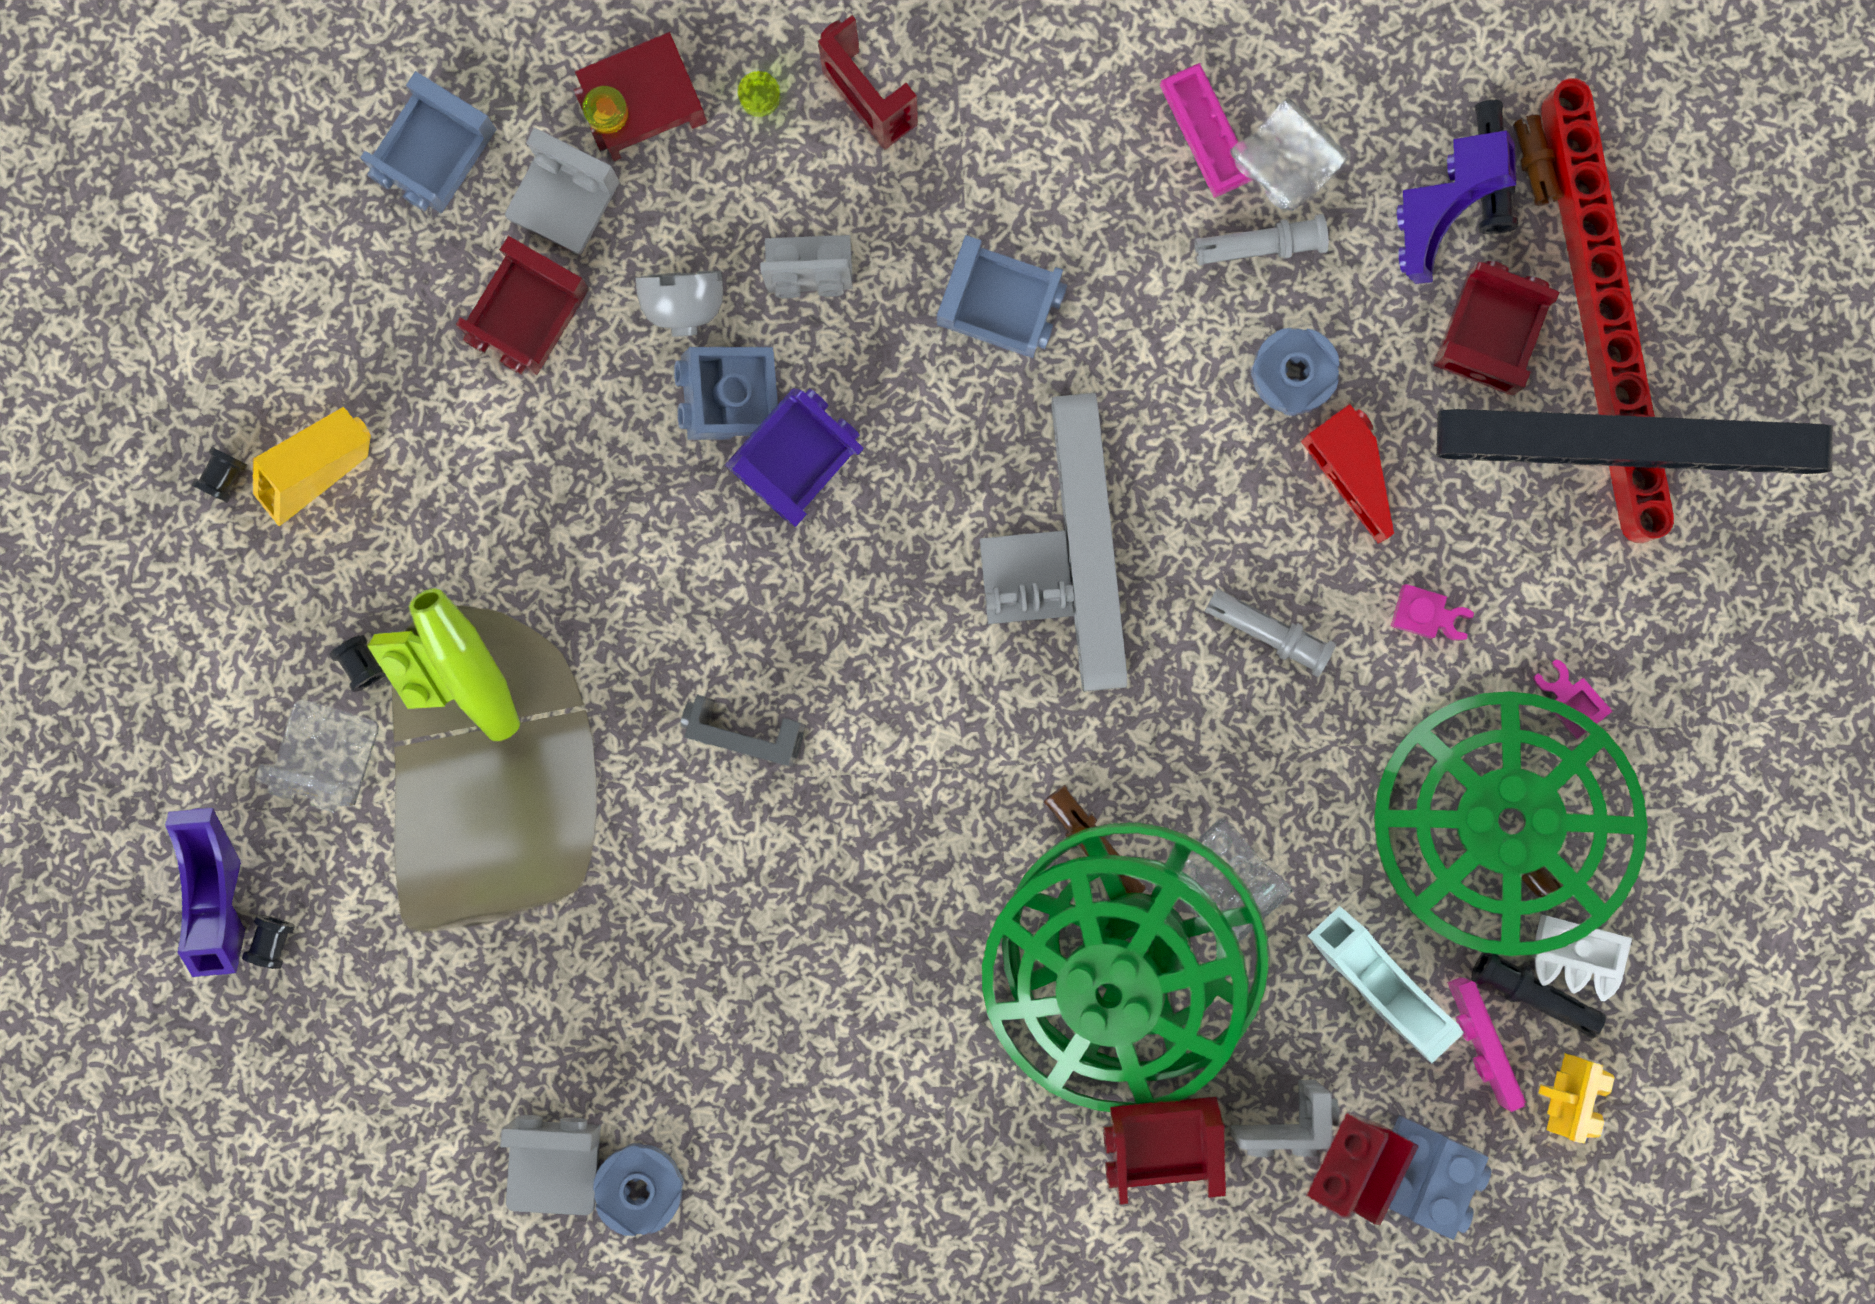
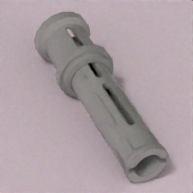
[1195,214,1329,266]
[1204,587,1336,678]

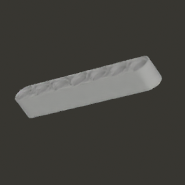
[1052,393,1127,692]

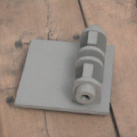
[979,530,1074,624]

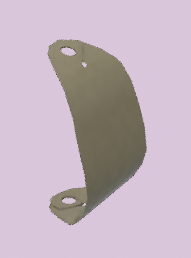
[391,605,597,933]

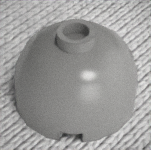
[635,271,723,337]

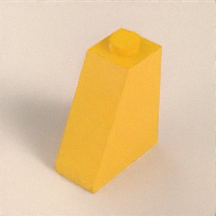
[253,406,371,526]

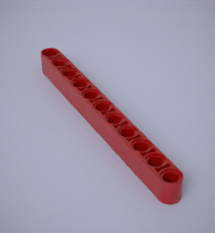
[1541,78,1674,543]

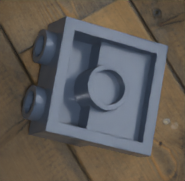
[674,347,778,440]
[1389,1115,1491,1240]

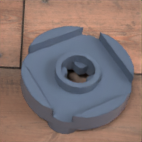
[1251,327,1340,416]
[593,1143,684,1236]

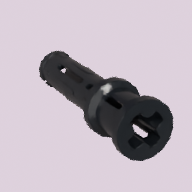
[1475,100,1519,234]
[1471,952,1606,1039]

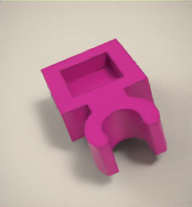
[1390,584,1474,641]
[1533,659,1613,739]

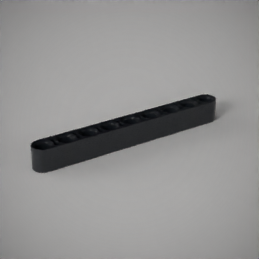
[1436,409,1833,474]

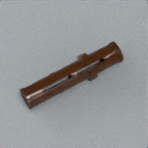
[1043,785,1146,893]

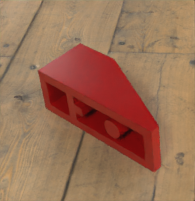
[1300,404,1394,544]

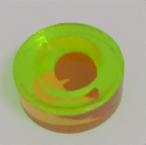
[737,71,781,117]
[583,86,628,134]

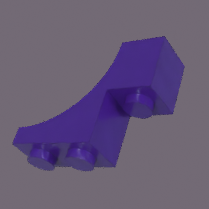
[1397,130,1517,284]
[165,808,245,977]

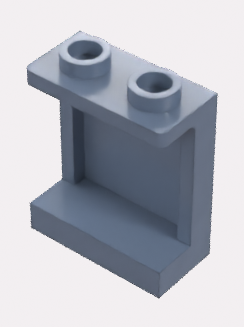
[360,71,497,214]
[937,235,1067,358]

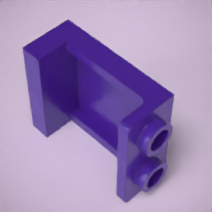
[724,388,864,527]

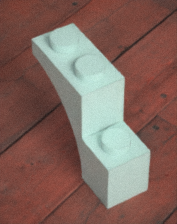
[1308,906,1464,1063]

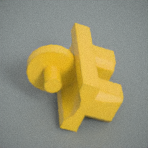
[1538,1053,1615,1144]

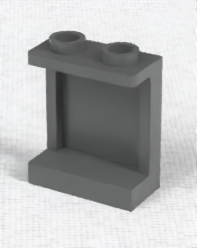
[680,694,806,767]

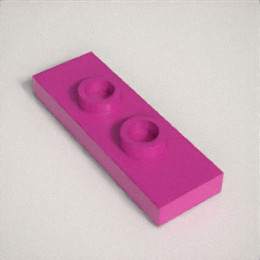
[1160,63,1255,198]
[1447,977,1526,1112]

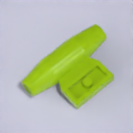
[367,589,520,741]

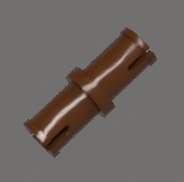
[1513,114,1563,206]

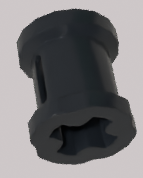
[191,447,248,503]
[330,635,386,692]
[242,915,295,969]

